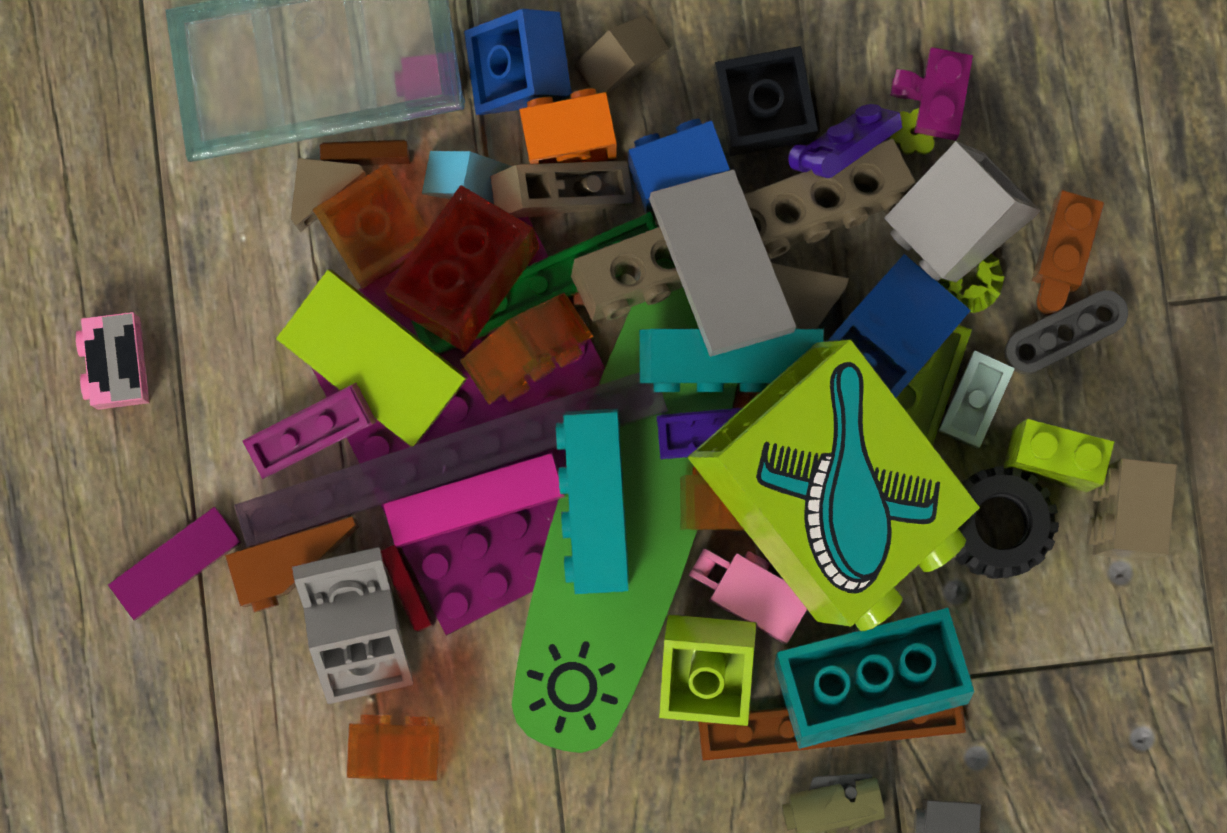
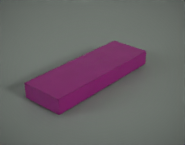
[242,383,377,479]
[108,507,242,621]

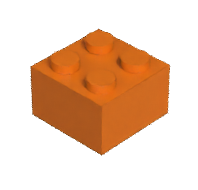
[519,88,617,164]

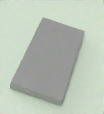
[649,169,796,357]

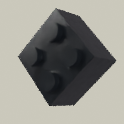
[713,46,818,157]

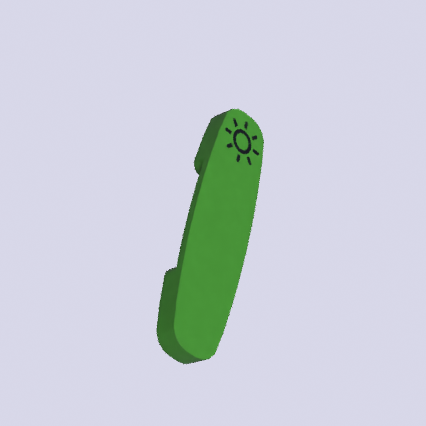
[511,258,738,753]

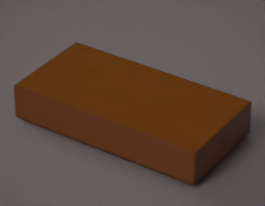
[320,140,410,166]

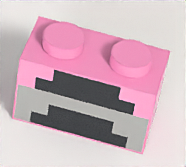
[76,312,149,410]

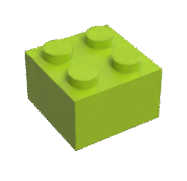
[659,615,757,726]

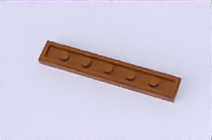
[698,706,966,761]

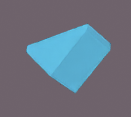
[422,151,512,208]

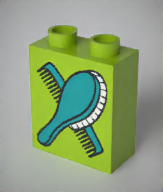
[687,339,980,631]

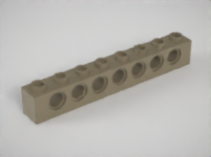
[571,139,916,322]

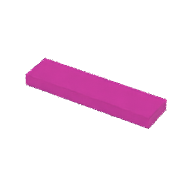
[383,453,566,548]

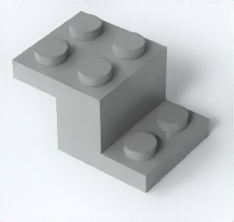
[292,547,414,704]

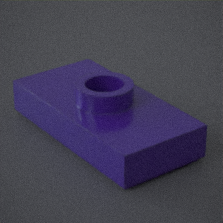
[657,408,742,460]

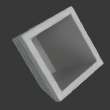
[884,141,1041,282]

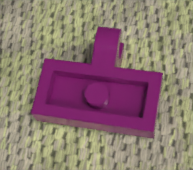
[890,47,973,141]

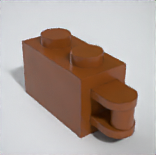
[1031,190,1104,315]

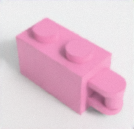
[689,548,807,644]

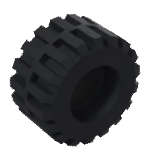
[955,466,1059,579]

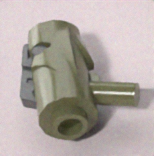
[782,773,885,833]

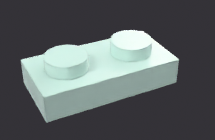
[938,351,1015,449]

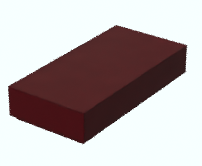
[381,545,434,632]

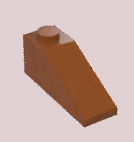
[225,516,359,613]

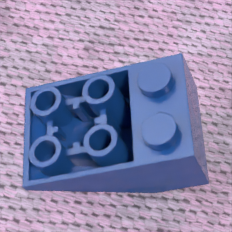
[827,254,971,398]

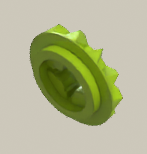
[936,253,1004,313]

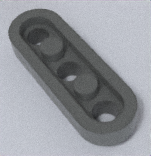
[1004,290,1128,374]

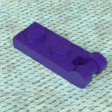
[789,104,902,178]

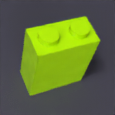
[1004,419,1114,492]

